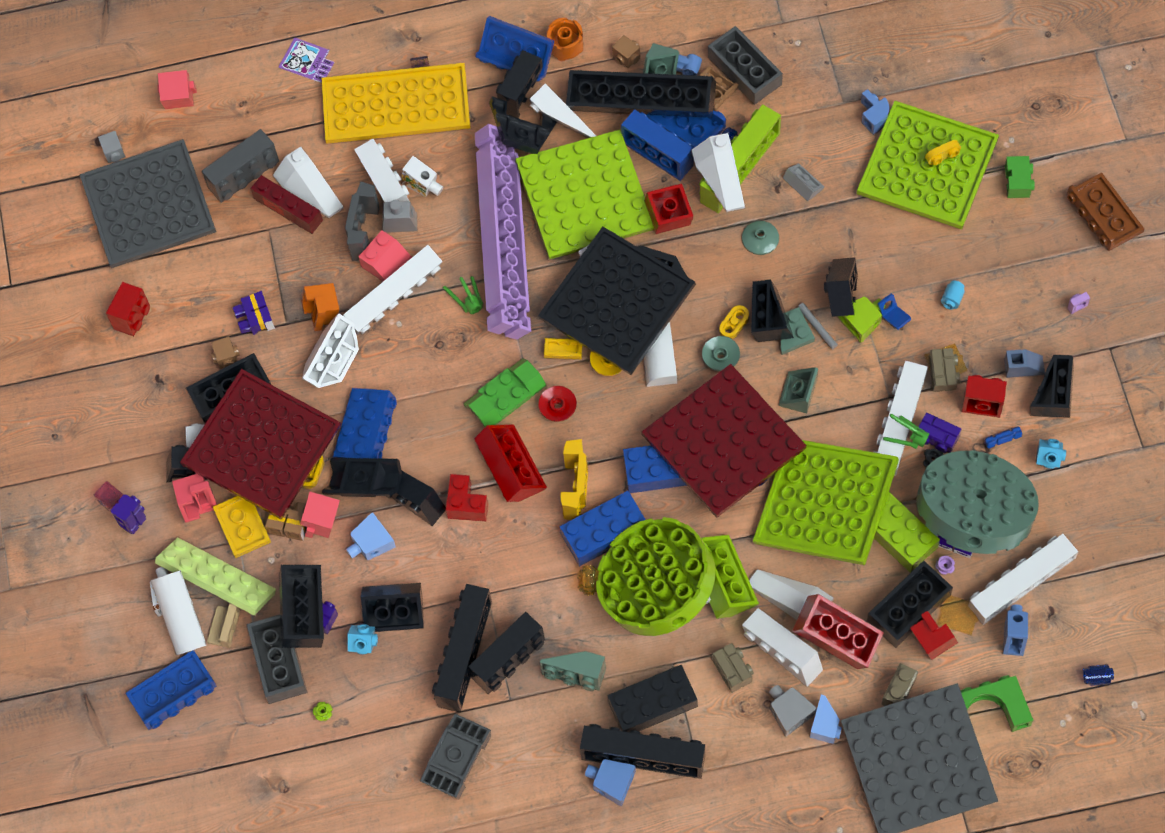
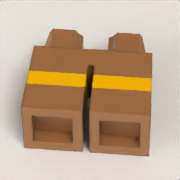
[265,502,306,541]

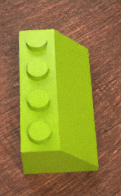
[702,535,759,619]

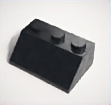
[361,583,424,632]

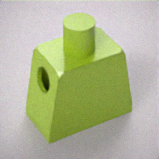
[838,297,886,343]

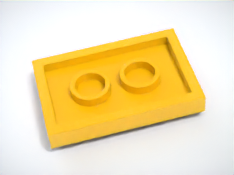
[213,496,271,558]

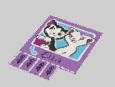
[279,38,334,83]

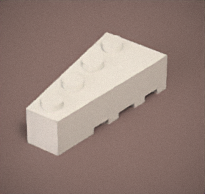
[742,608,823,687]

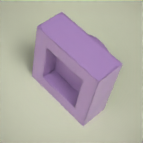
[1068,292,1090,314]

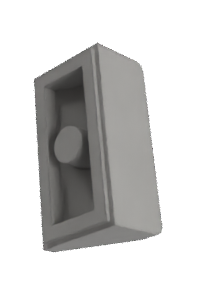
[783,163,824,201]

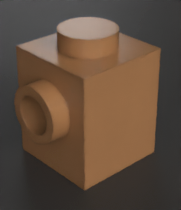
[612,35,640,68]
[211,336,240,369]

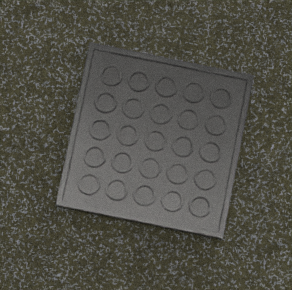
[80,139,216,268]
[841,683,998,833]

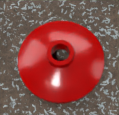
[538,386,577,422]

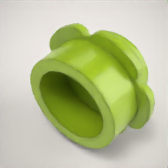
[313,702,333,721]

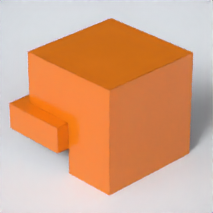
[301,283,339,331]

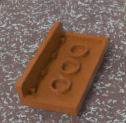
[1067,172,1144,251]

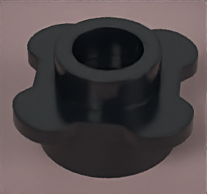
[923,449,943,467]

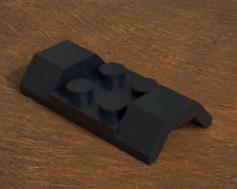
[322,458,402,497]

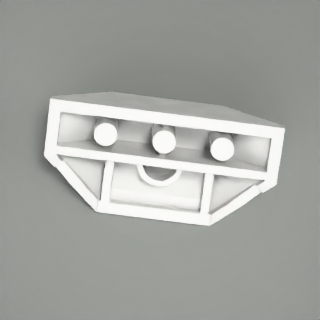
[302,313,359,388]

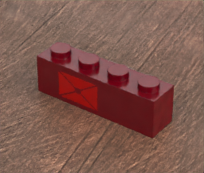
[250,175,323,234]

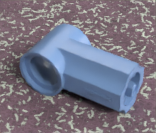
[676,54,702,76]

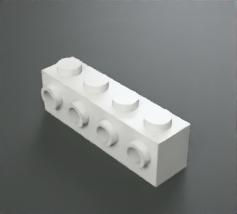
[354,139,410,202]

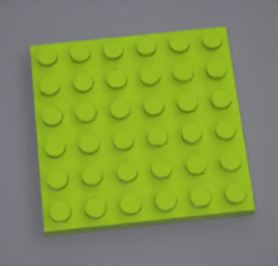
[857,101,999,230]
[515,130,654,260]
[753,440,899,565]

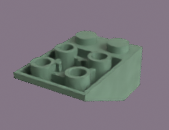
[540,651,606,691]

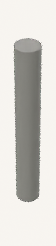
[798,303,838,349]

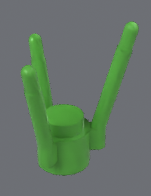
[443,276,484,314]
[883,414,929,449]

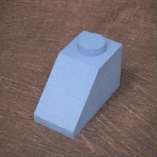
[810,694,842,744]

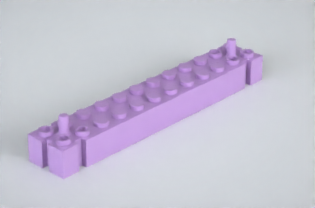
[475,124,531,340]

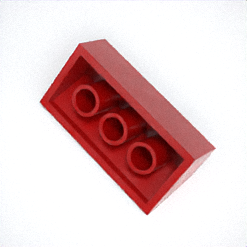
[474,424,547,502]

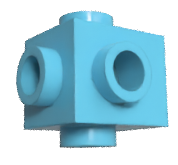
[1036,439,1066,469]
[348,624,378,654]

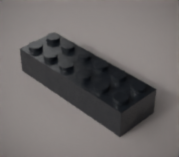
[432,584,492,713]
[580,724,705,779]

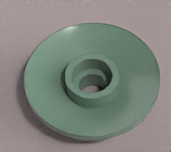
[742,221,779,255]
[702,336,740,371]

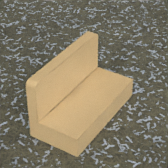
[207,604,240,648]

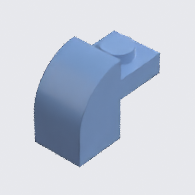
[861,89,889,135]

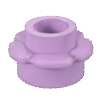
[935,556,955,575]

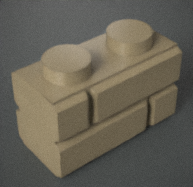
[929,348,960,392]
[711,643,754,693]
[882,663,918,706]

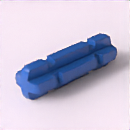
[984,426,1022,448]

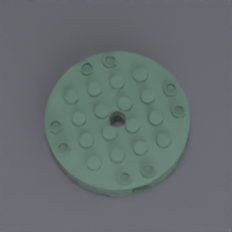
[916,450,1039,554]

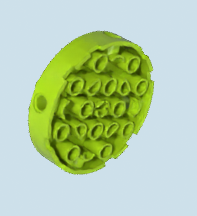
[596,517,715,636]

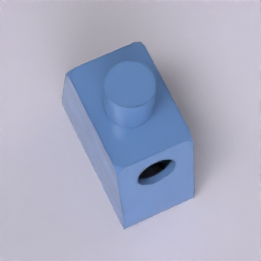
[1003,604,1028,656]
[585,759,636,806]

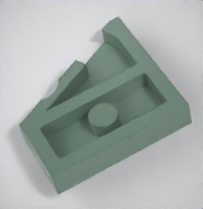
[780,307,815,355]

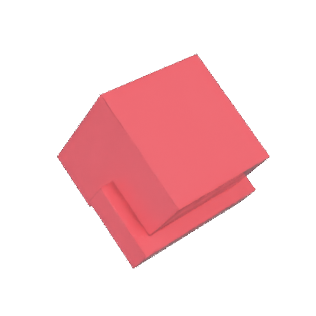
[157,70,197,109]
[172,474,217,523]
[300,492,340,538]

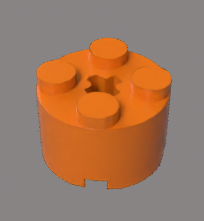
[547,18,584,61]

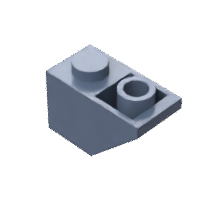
[1004,349,1045,378]

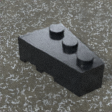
[1030,355,1074,418]

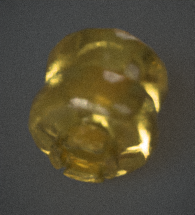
[577,565,599,595]

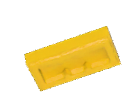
[544,338,583,359]

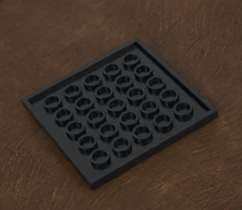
[538,226,696,375]

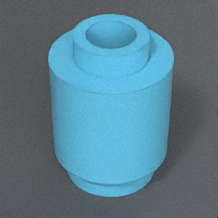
[941,280,965,310]

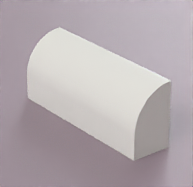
[643,322,677,387]
[151,570,207,655]

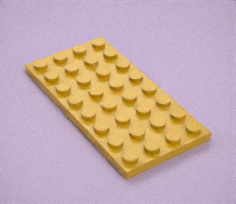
[322,63,471,144]

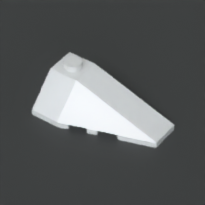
[530,83,596,138]
[692,133,745,212]
[273,147,344,218]
[749,569,834,620]

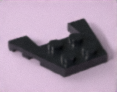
[489,96,557,154]

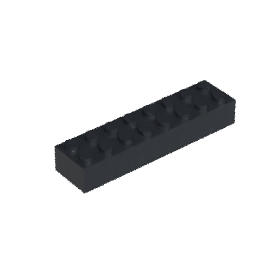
[566,70,716,118]

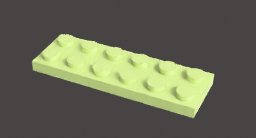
[155,537,276,615]

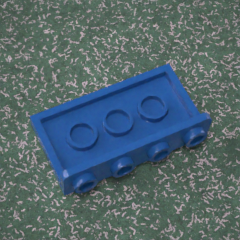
[475,16,554,82]
[647,110,726,148]
[333,388,397,458]
[125,650,217,730]

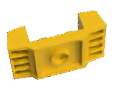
[560,439,588,521]

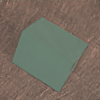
[643,43,679,75]
[779,367,818,414]

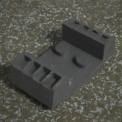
[345,182,379,261]
[420,714,491,799]

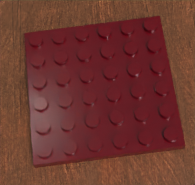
[642,364,807,518]
[180,369,341,519]

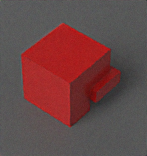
[910,611,958,660]

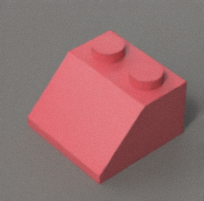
[359,230,412,281]

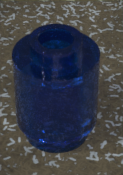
[1083,664,1114,686]

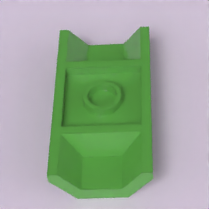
[463,358,547,428]

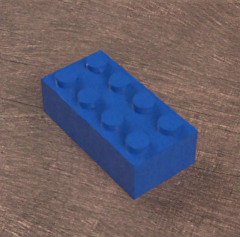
[621,109,694,181]
[623,445,687,493]
[559,491,646,567]

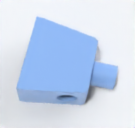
[346,512,396,560]

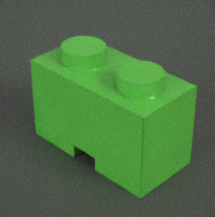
[1005,156,1035,198]

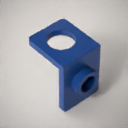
[878,293,911,330]

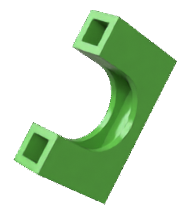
[961,675,1033,732]

